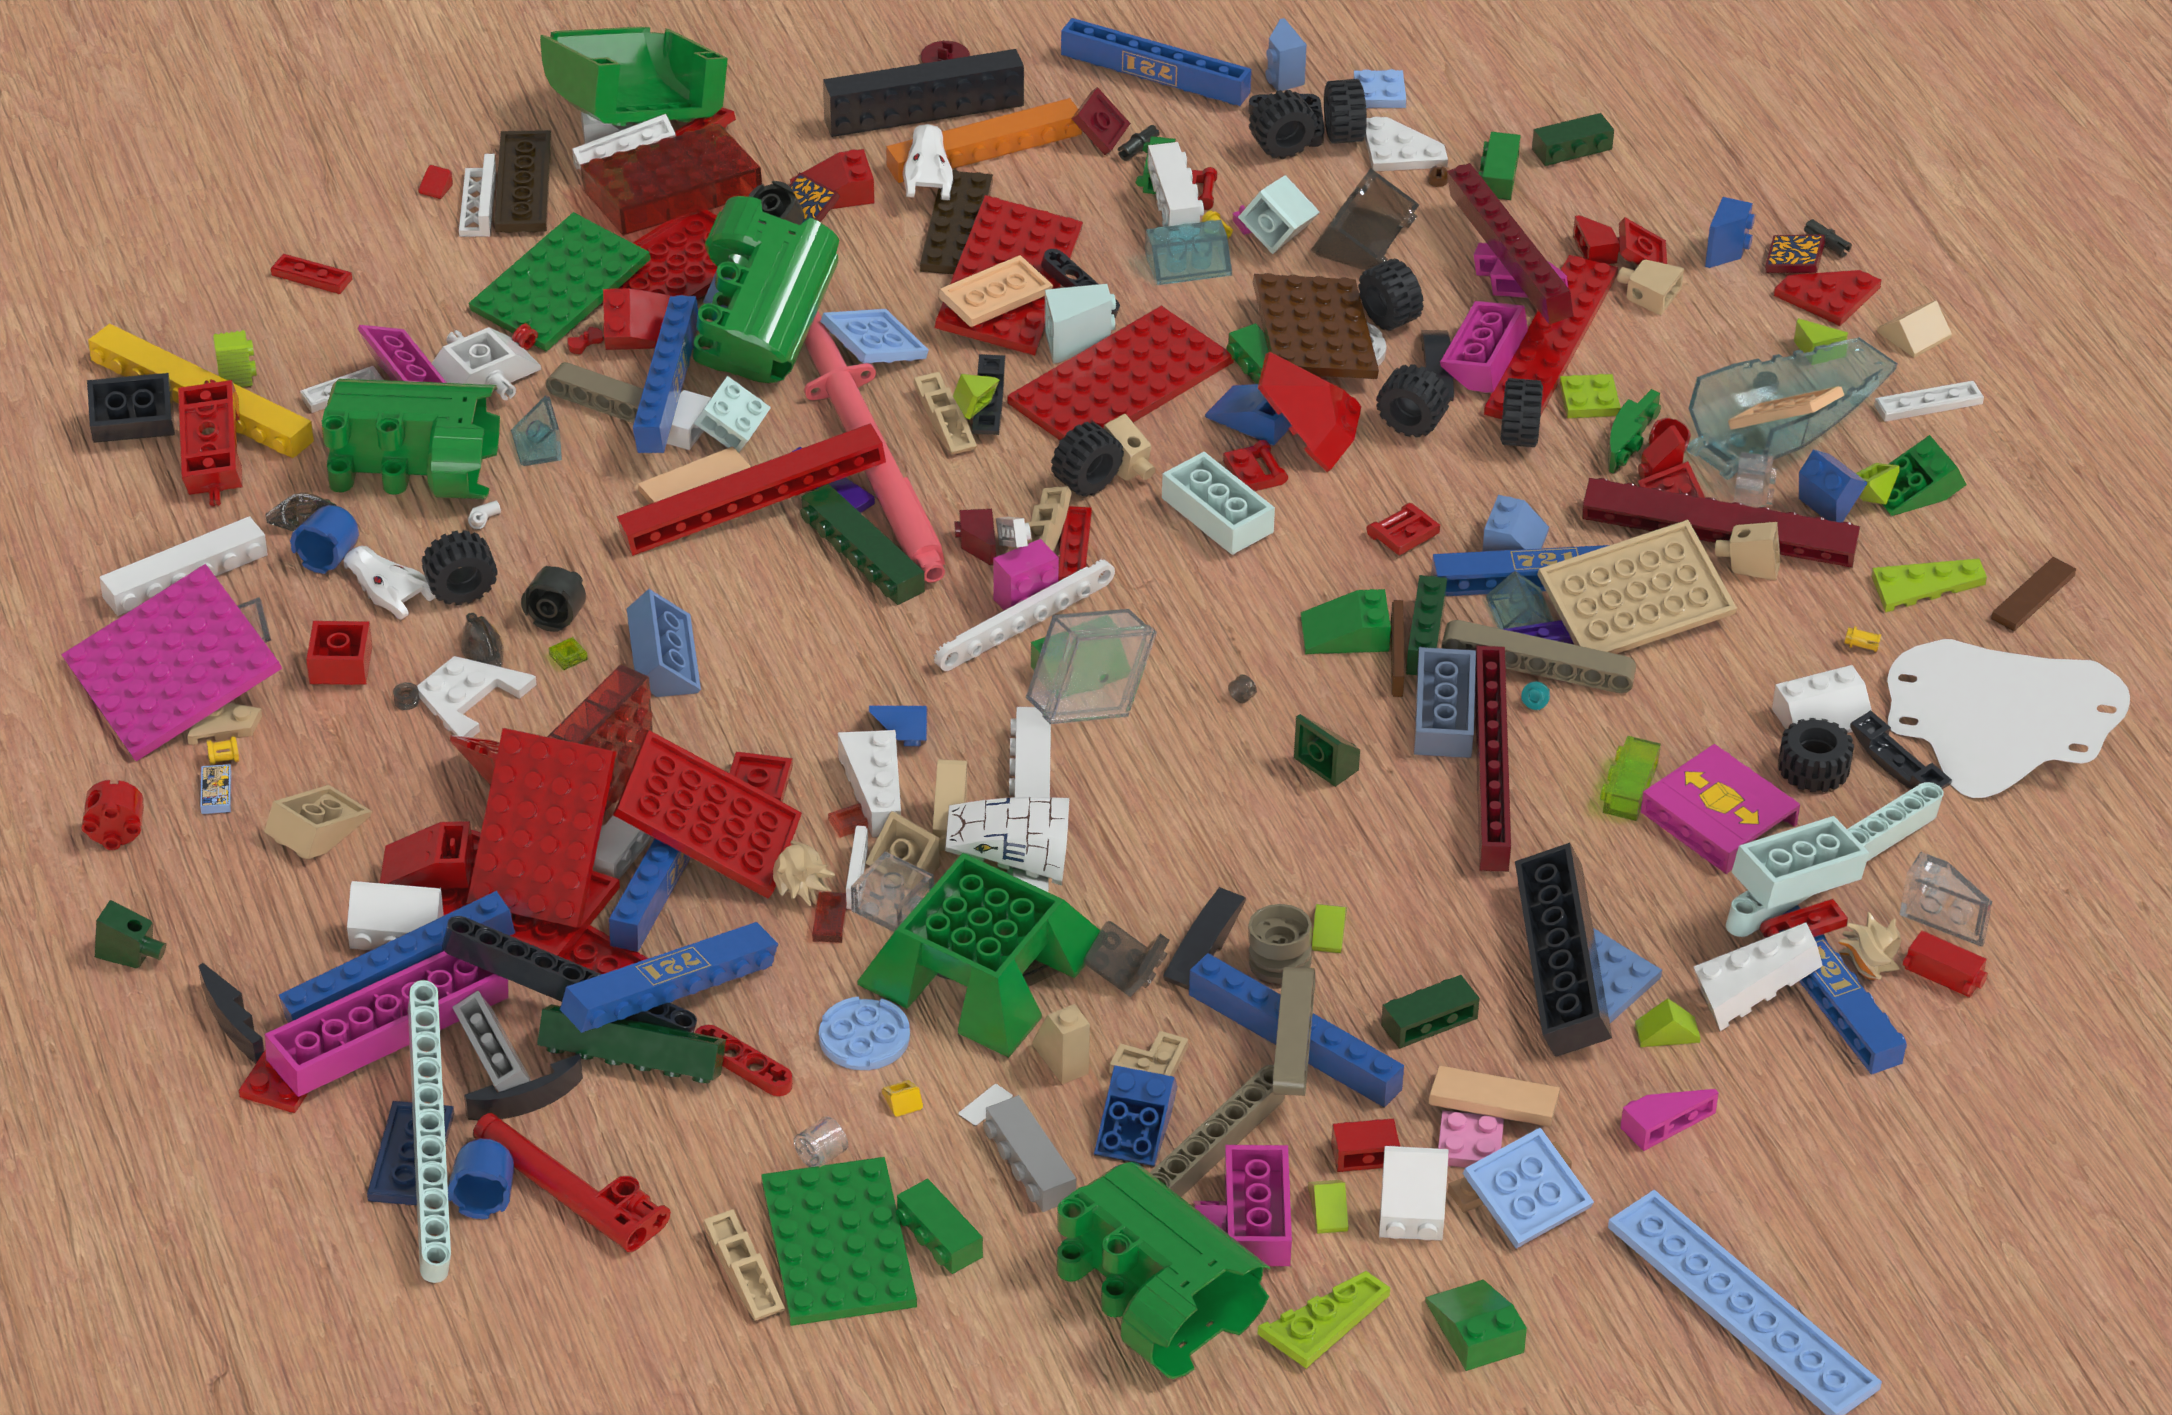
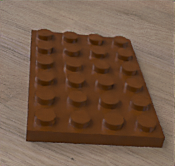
[1253,273,1379,379]

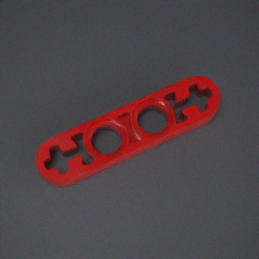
[695,1025,793,1096]

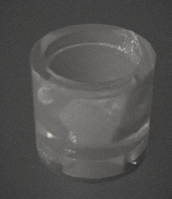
[794,1116,848,1168]

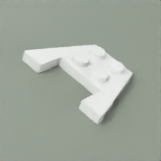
[416,656,537,737]

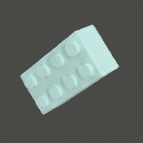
[1162,452,1275,555]
[1732,816,1869,910]

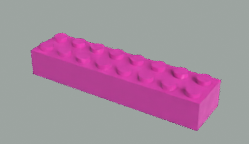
[265,951,509,1097]

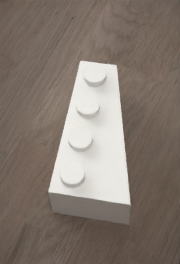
[1148,142,1204,250]
[838,730,901,837]
[1694,923,1823,1031]

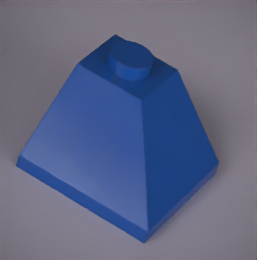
[869,706,928,746]

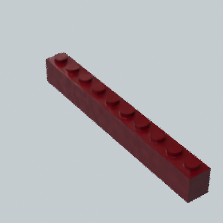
[1447,163,1573,324]
[1582,478,1860,568]
[1475,646,1511,872]

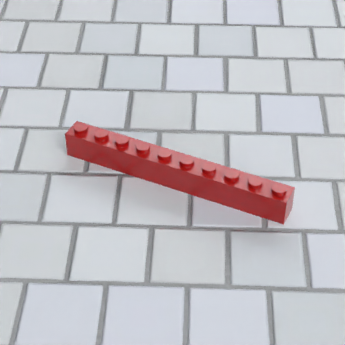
[617,423,886,556]

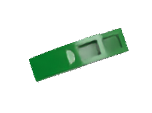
[1608,389,1661,474]

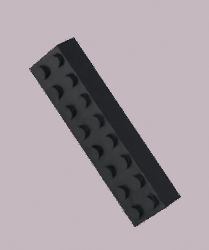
[823,49,1024,137]
[1515,842,1612,1057]

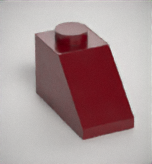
[954,508,996,566]

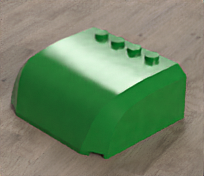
[540,26,728,126]

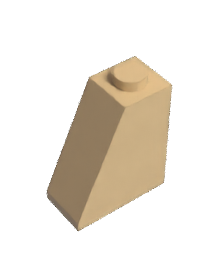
[933,759,967,851]
[1032,1004,1090,1085]

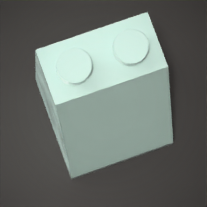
[1238,175,1320,254]
[1045,284,1116,364]

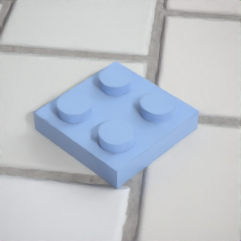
[1353,69,1406,108]

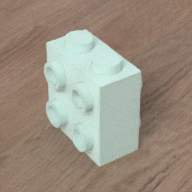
[694,376,771,453]

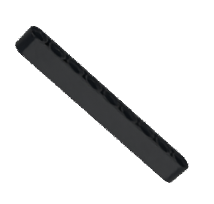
[442,916,697,1033]

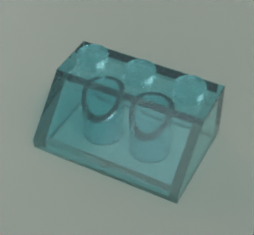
[1145,220,1232,285]

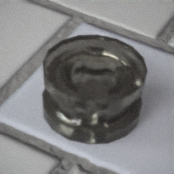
[1228,674,1257,703]
[393,682,420,710]

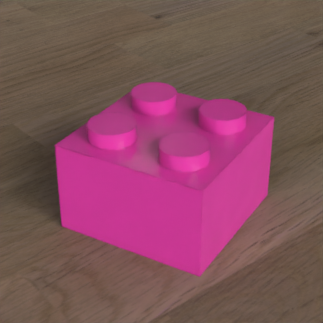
[993,539,1059,611]

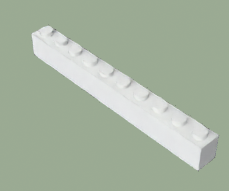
[1007,707,1051,892]

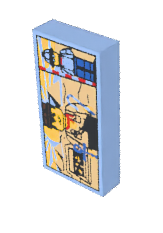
[200,764,232,814]

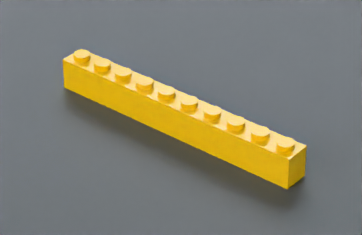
[88,323,314,459]

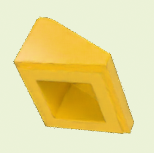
[881,1080,923,1117]

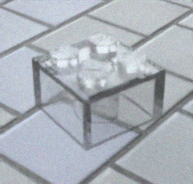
[851,851,934,932]

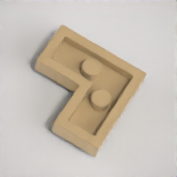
[1109,1031,1188,1076]

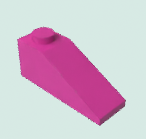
[1620,1089,1719,1151]

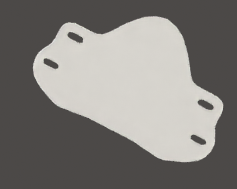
[1887,639,2130,798]

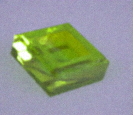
[549,637,588,670]

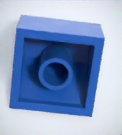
[1705,197,1755,268]
[1799,449,1868,522]

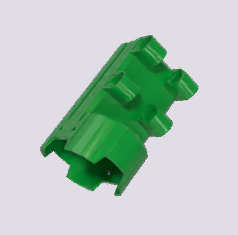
[692,196,840,383]
[322,379,500,500]
[1057,1162,1271,1379]

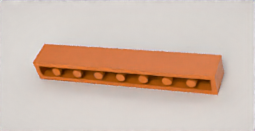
[886,98,1082,183]

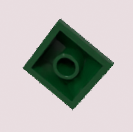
[1294,714,1360,787]

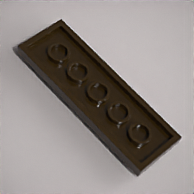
[495,130,552,233]
[920,170,993,275]

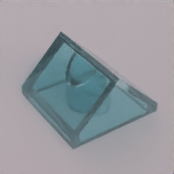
[511,395,562,466]
[1486,571,1554,629]

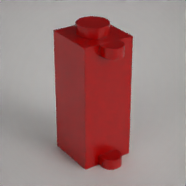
[1902,930,1988,998]

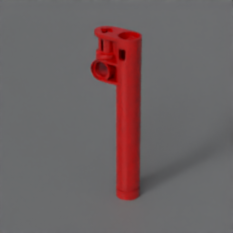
[473,1113,671,1253]

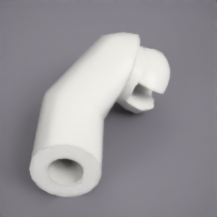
[468,501,501,529]

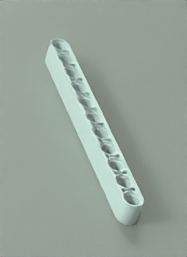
[1725,782,1944,937]
[408,980,451,1283]

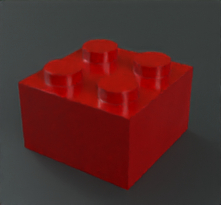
[306,621,373,685]

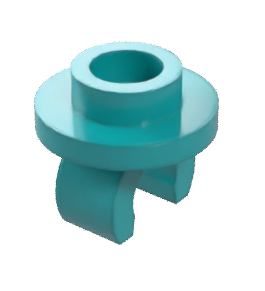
[1521,681,1550,710]

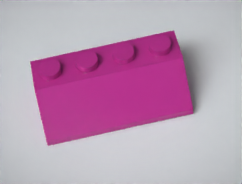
[1440,301,1528,393]
[358,325,447,383]

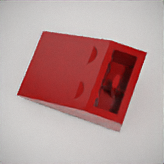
[380,821,474,889]

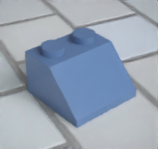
[1265,18,1307,91]
[1482,495,1549,552]

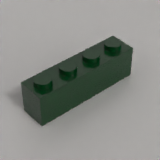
[1406,575,1447,676]

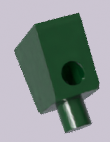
[94,900,167,968]

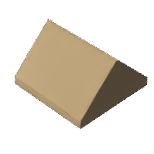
[1877,300,1952,358]
[865,811,940,890]

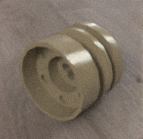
[1248,904,1312,984]

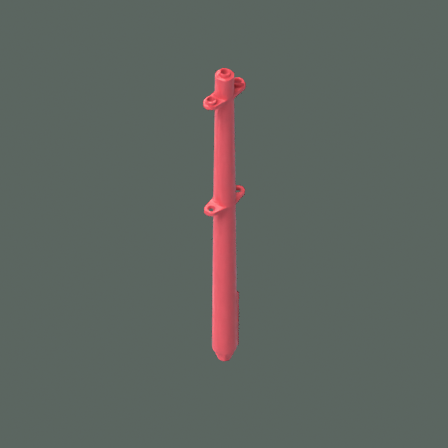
[804,311,945,583]

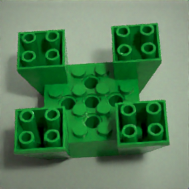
[857,853,1107,1058]

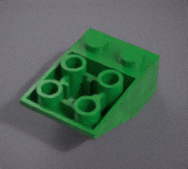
[1882,435,1967,516]

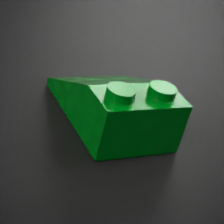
[1300,589,1391,654]
[1425,1279,1527,1371]

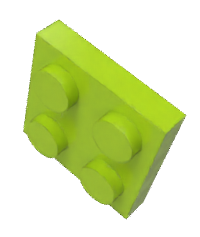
[1559,374,1621,418]

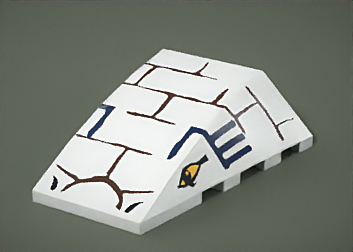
[945,797,1069,886]

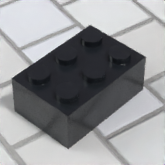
[87,373,175,443]

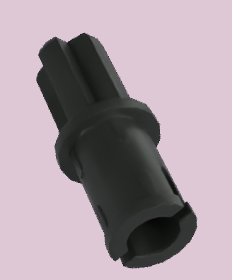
[1118,125,1160,161]
[1804,219,1852,257]

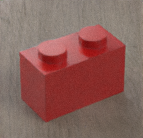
[1331,1118,1400,1172]

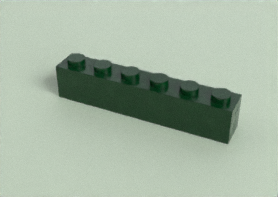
[800,484,925,605]
[537,1004,726,1083]

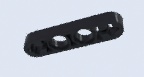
[1041,249,1120,318]

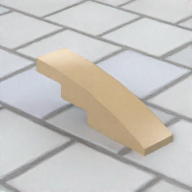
[913,372,977,455]
[1025,486,1072,551]
[703,1209,785,1321]

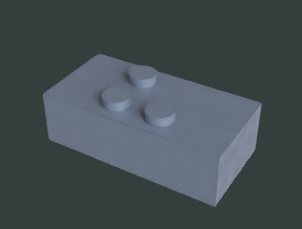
[1414,647,1476,758]

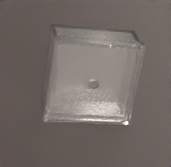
[1026,609,1157,724]

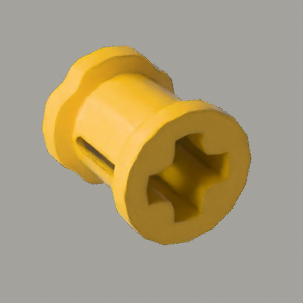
[206,736,239,766]

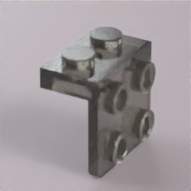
[1084,921,1170,997]

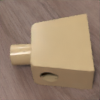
[1617,260,1684,315]
[1104,414,1156,480]
[1715,522,1781,580]

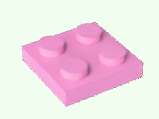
[1438,1110,1504,1168]

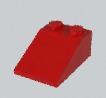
[790,149,875,209]
[603,288,671,350]

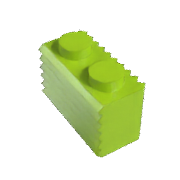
[213,330,257,387]

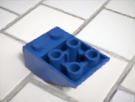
[1205,384,1292,446]
[1094,1065,1178,1167]

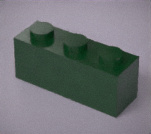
[1532,113,1614,166]
[1381,975,1480,1049]

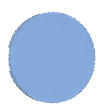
[819,996,910,1070]

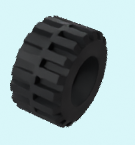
[1324,79,1367,144]
[1249,90,1318,159]
[1358,258,1424,331]
[1376,364,1450,438]
[1500,378,1543,447]
[1051,422,1124,497]
[422,530,498,605]
[1778,718,1854,792]

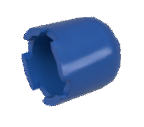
[290,505,359,574]
[448,1139,514,1219]

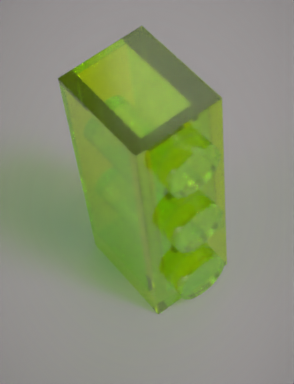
[1600,736,1661,821]

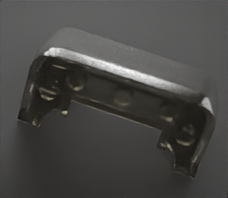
[1311,168,1420,270]

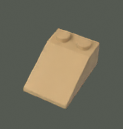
[264,785,372,859]

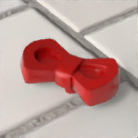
[567,327,604,354]

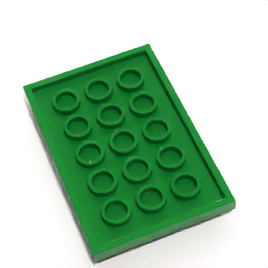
[469,212,651,352]
[761,1157,917,1326]

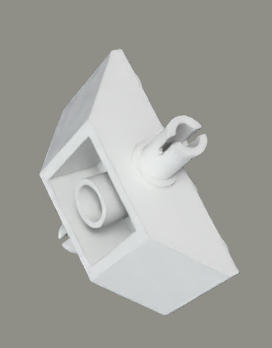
[431,327,541,400]

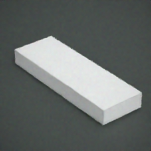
[300,366,384,413]
[846,826,868,910]

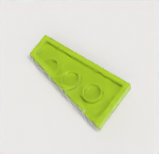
[1871,558,1987,613]
[1257,1271,1390,1368]

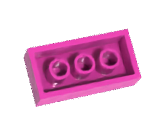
[1224,1145,1292,1266]

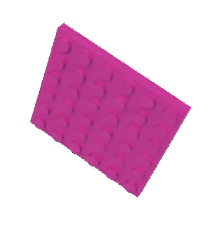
[61,564,282,761]

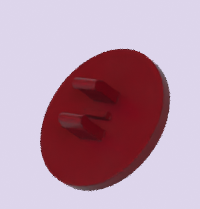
[921,40,970,63]

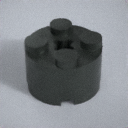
[748,181,805,235]
[521,566,586,632]

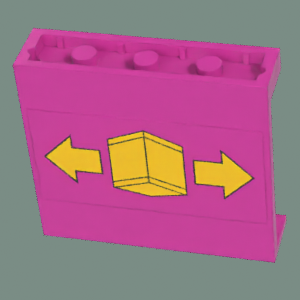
[1641,744,1800,874]

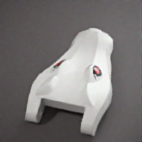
[903,124,953,200]
[344,545,436,620]

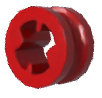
[512,324,538,350]

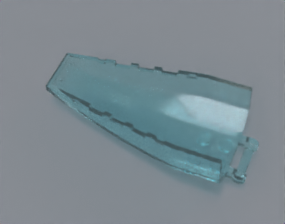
[1687,337,1898,480]

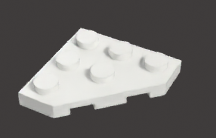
[1365,117,1448,172]

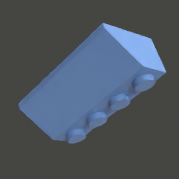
[626,589,701,697]

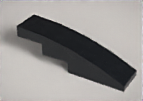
[1163,887,1246,990]
[198,963,264,1064]

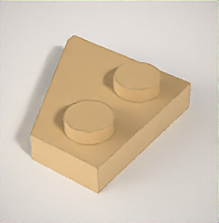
[187,703,262,745]

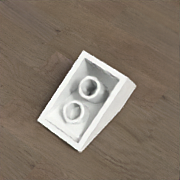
[1379,1146,1448,1241]

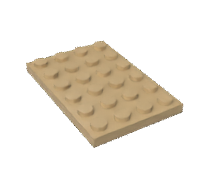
[1537,520,1737,654]

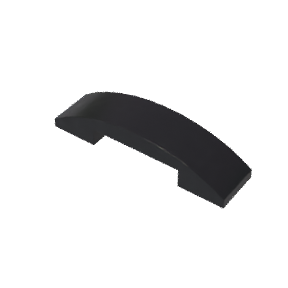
[1421,330,1454,401]
[972,354,1006,435]
[1850,710,1952,789]
[464,1054,583,1121]

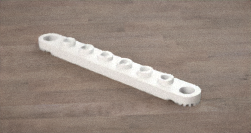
[934,559,1115,671]

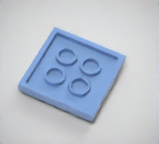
[820,309,929,364]
[1462,1128,1594,1249]

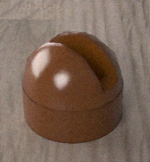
[1428,165,1448,187]

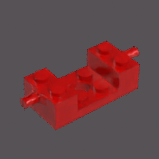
[178,379,243,507]

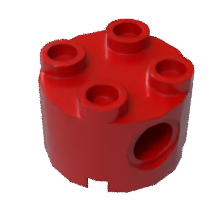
[81,780,144,850]

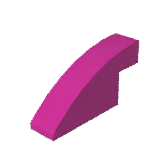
[1473,242,1568,298]

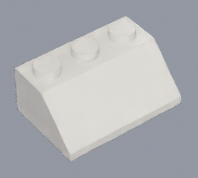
[1772,665,1872,733]
[347,881,444,950]

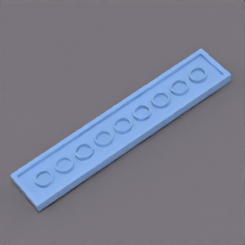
[1608,1190,1882,1415]

